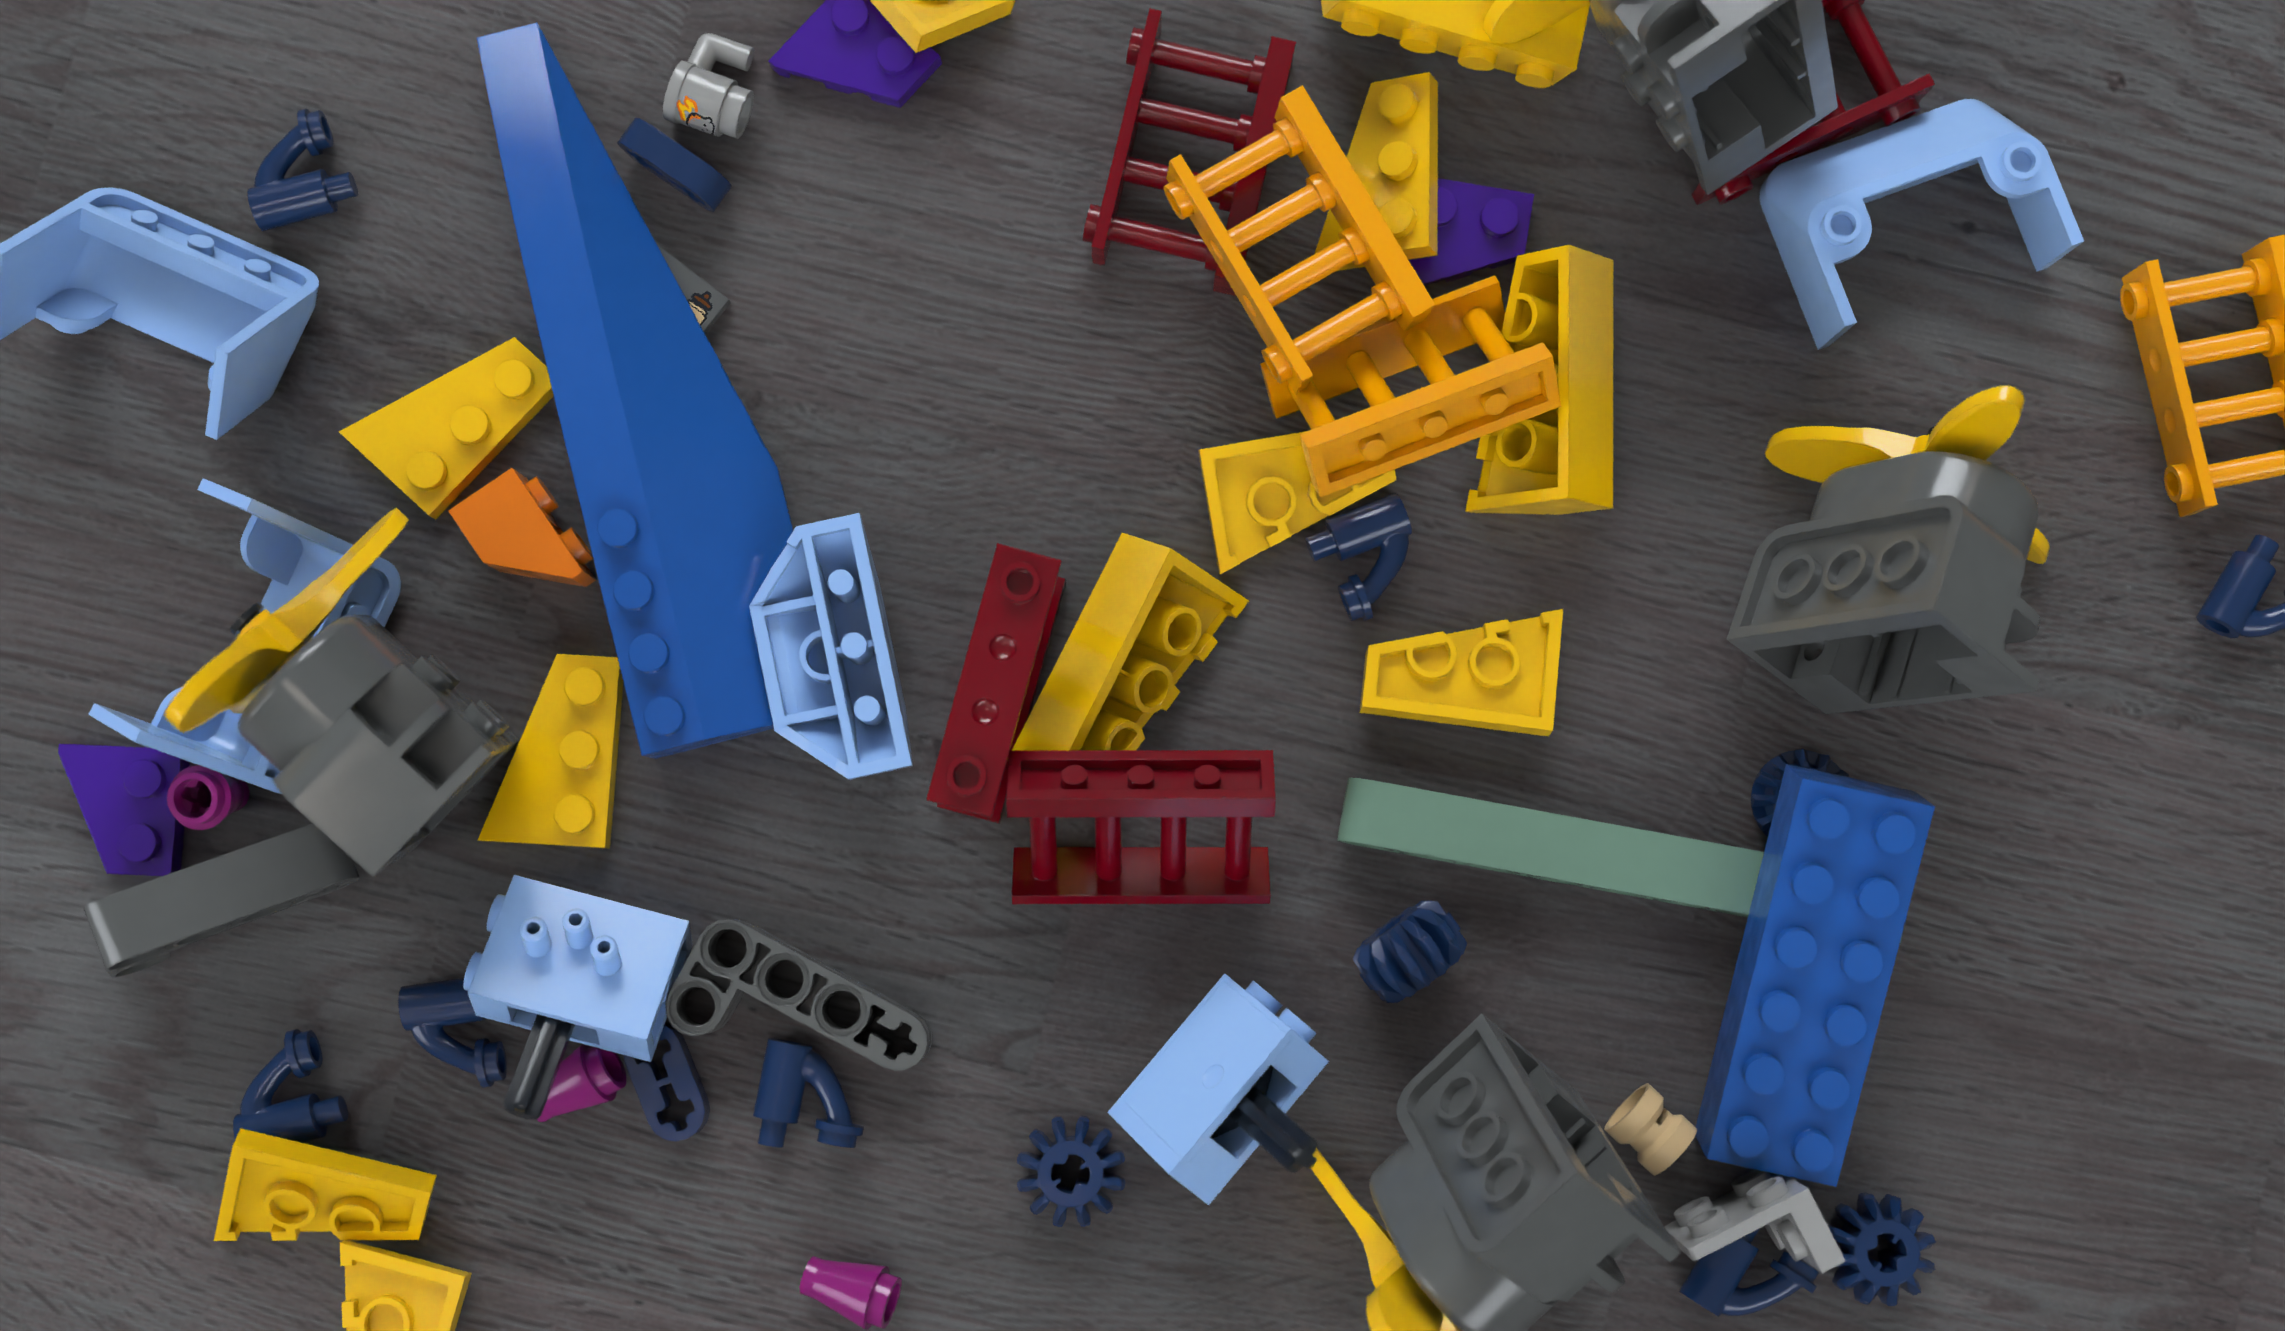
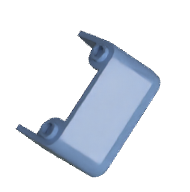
[1760,99,2084,350]
[0,188,319,440]
[88,478,401,794]

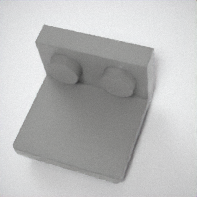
[1664,1169,1846,1273]

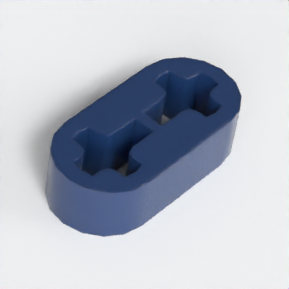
[617,118,732,212]
[623,1022,710,1141]

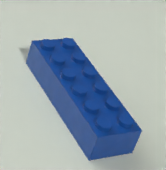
[1695,764,1935,1187]

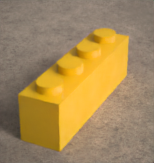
[1321,0,1590,88]
[1465,245,1613,515]
[1012,533,1249,751]

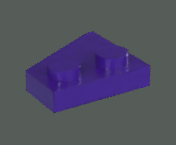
[769,0,942,108]
[1409,178,1534,286]
[58,744,190,876]

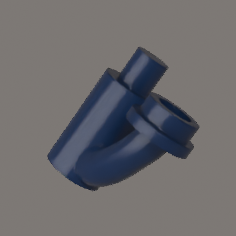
[247,109,358,231]
[1305,493,1412,621]
[2196,535,2285,638]
[398,978,507,1088]
[233,1029,348,1143]
[753,1038,864,1148]
[1679,1228,1819,1317]

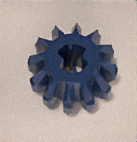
[1353,900,1467,1003]
[1017,1116,1125,1227]
[1828,1192,1936,1306]

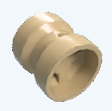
[1604,1083,1697,1176]

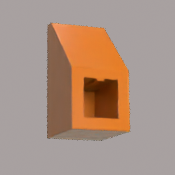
[448,468,596,587]

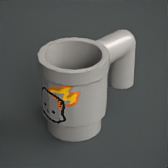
[663,33,754,139]

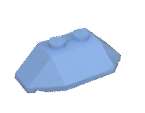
[749,513,913,780]

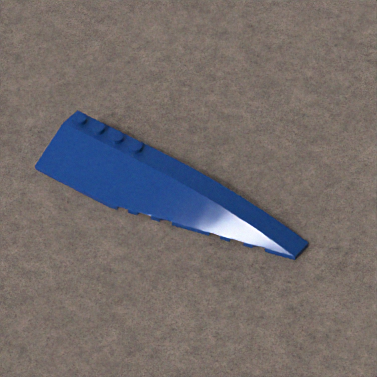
[477,23,794,759]

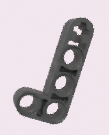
[84,823,360,977]
[665,919,932,1071]

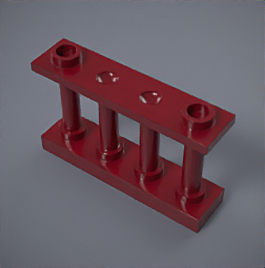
[1692,0,1935,205]
[1083,8,1296,296]
[926,543,1066,824]
[1006,750,1276,904]

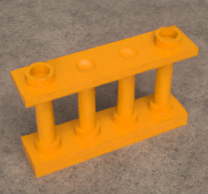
[1163,85,1435,394]
[2120,235,2285,517]
[1260,275,1561,498]

